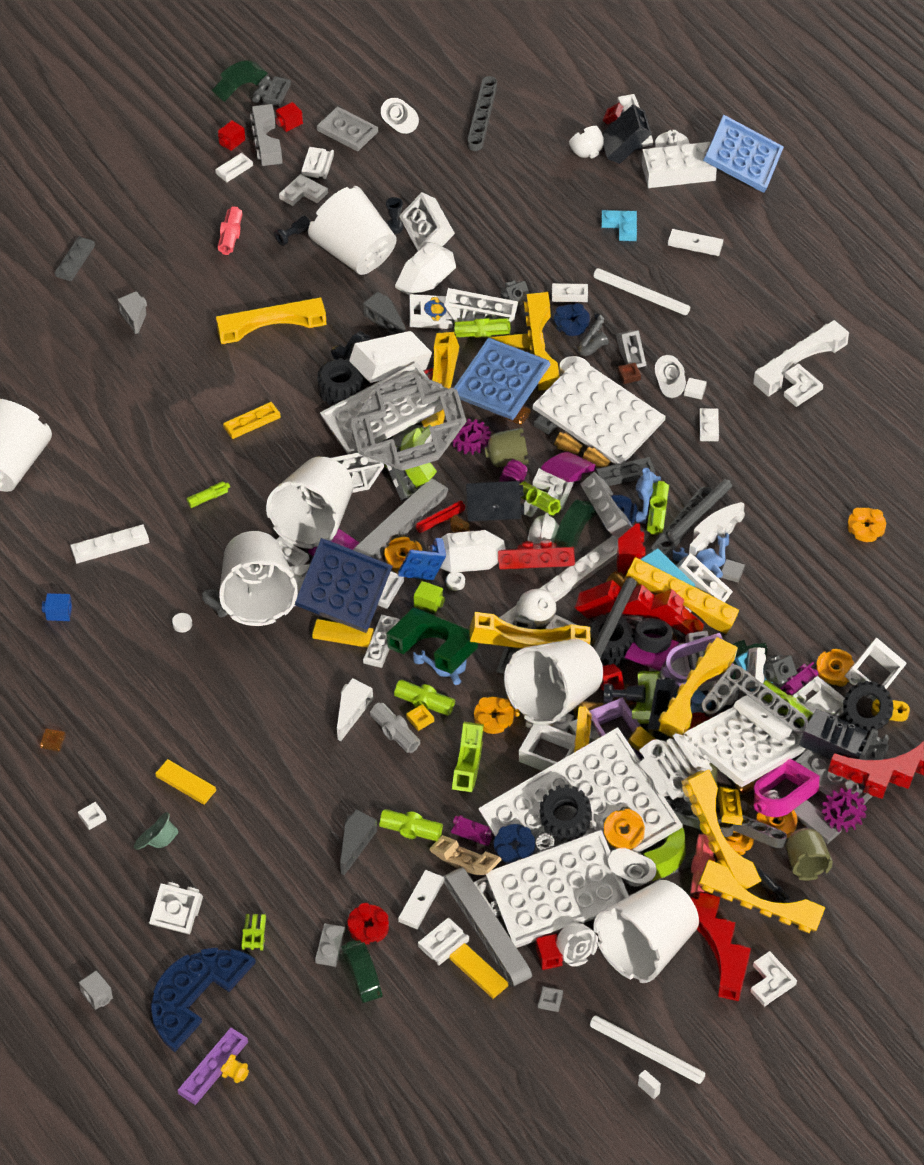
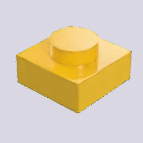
[406,704,434,731]

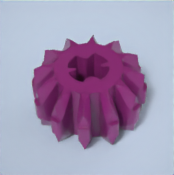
[499,459,527,484]

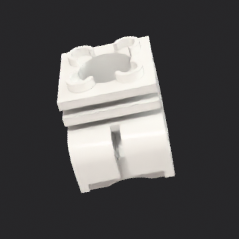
[639,734,713,802]

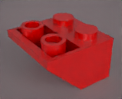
[616,523,645,576]

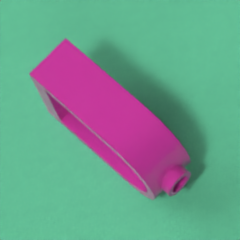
[754,759,819,817]

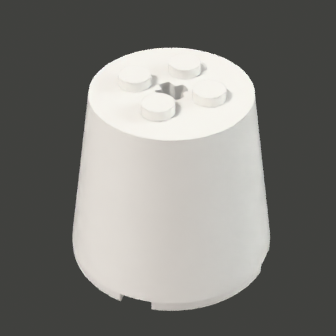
[308,186,397,275]
[0,399,52,492]
[266,457,353,549]
[219,531,298,626]
[504,639,603,725]
[594,880,699,983]

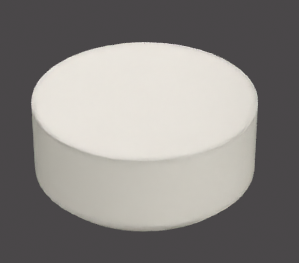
[446,572,465,591]
[172,613,192,632]

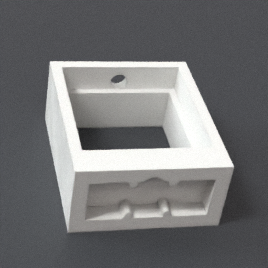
[845,638,907,701]
[519,724,576,771]

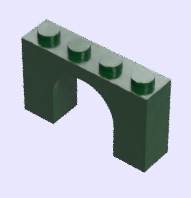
[386,607,478,674]

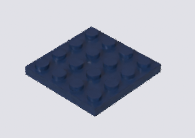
[294,538,393,633]

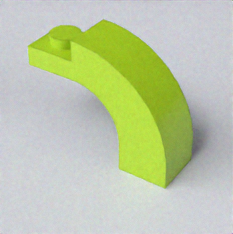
[400,425,437,488]
[632,671,661,724]
[452,722,484,792]
[644,827,686,881]

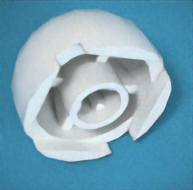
[569,126,604,158]
[516,589,556,628]
[556,923,598,966]

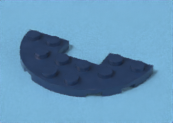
[151,948,256,1052]

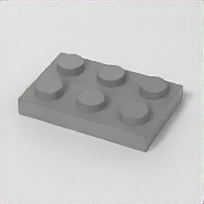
[317,106,378,151]

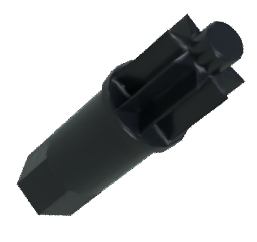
[756,868,790,903]

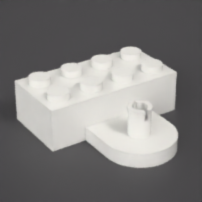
[642,130,717,188]

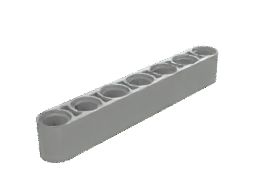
[353,478,448,560]
[443,867,532,987]

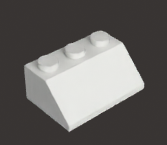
[399,192,455,251]

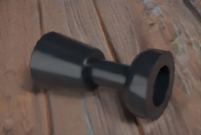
[386,197,404,234]
[274,215,310,246]
[604,683,646,704]

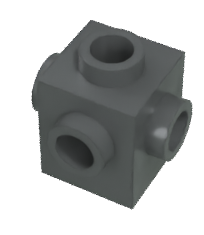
[500,280,529,306]
[763,654,797,684]

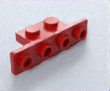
[498,540,575,569]

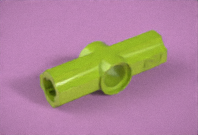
[454,318,511,338]
[520,481,561,515]
[647,481,669,535]
[394,680,455,716]
[762,680,814,727]
[379,809,443,841]

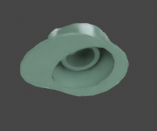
[134,812,178,850]

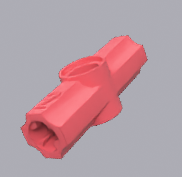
[218,207,242,255]
[690,834,715,898]

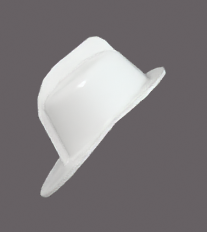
[381,98,419,134]
[655,355,686,398]
[528,513,560,544]
[608,848,657,887]

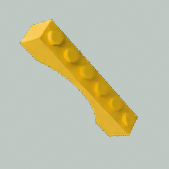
[524,292,560,391]
[216,298,326,344]
[421,332,460,427]
[623,557,739,634]
[470,612,590,648]
[658,637,738,738]
[681,769,761,889]
[698,860,825,933]

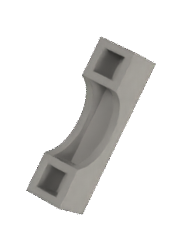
[250,104,282,166]
[580,472,632,539]

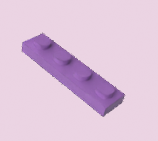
[178,1028,248,1105]

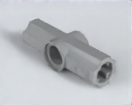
[370,703,420,753]

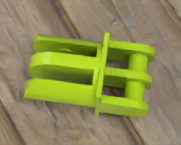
[242,914,266,950]

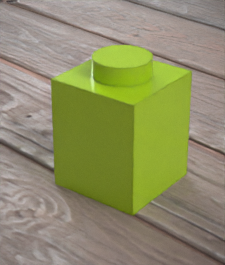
[414,581,445,614]

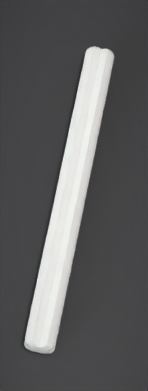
[594,268,690,315]
[590,1016,705,1084]

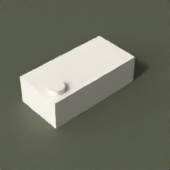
[349,331,432,383]

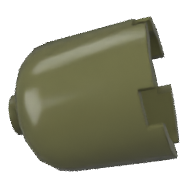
[485,427,529,468]
[786,828,833,881]

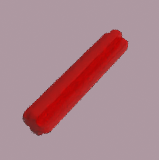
[415,500,465,533]

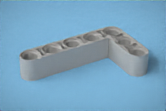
[702,665,808,733]

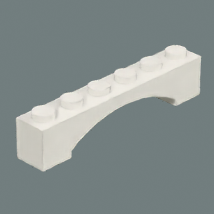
[754,320,849,397]

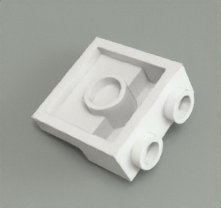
[149,882,203,935]

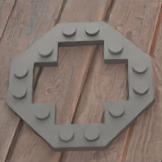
[350,374,466,471]

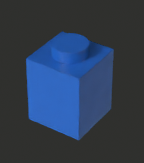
[42,593,72,621]

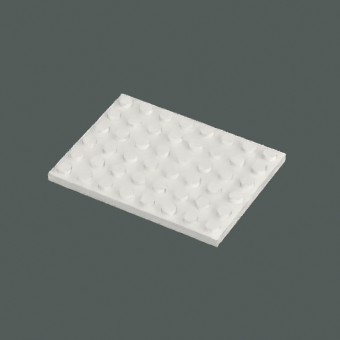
[478,727,682,855]

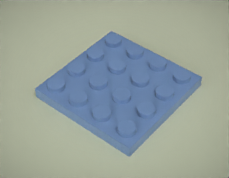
[703,115,784,193]
[454,338,550,420]

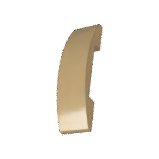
[430,835,501,875]

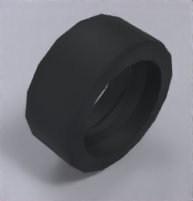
[634,618,673,653]

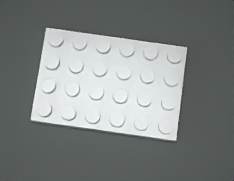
[533,358,665,465]
[320,362,443,455]
[683,699,807,787]
[486,830,628,948]

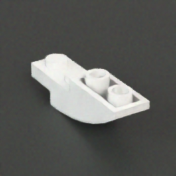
[689,502,745,557]

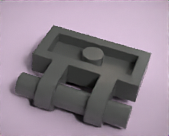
[252,76,291,107]

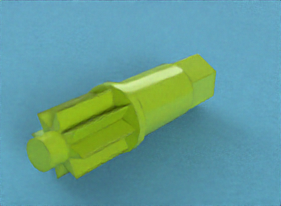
[187,481,230,508]

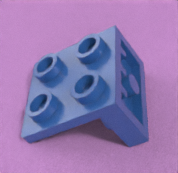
[398,538,446,580]

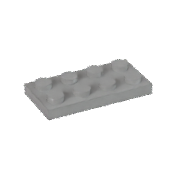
[795,749,872,810]

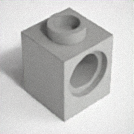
[79,971,113,1010]

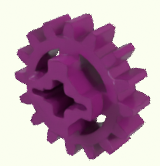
[452,419,491,455]
[822,788,867,833]

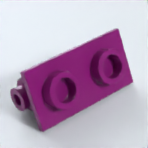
[780,662,819,696]
[451,815,494,846]

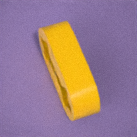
[871,699,910,722]

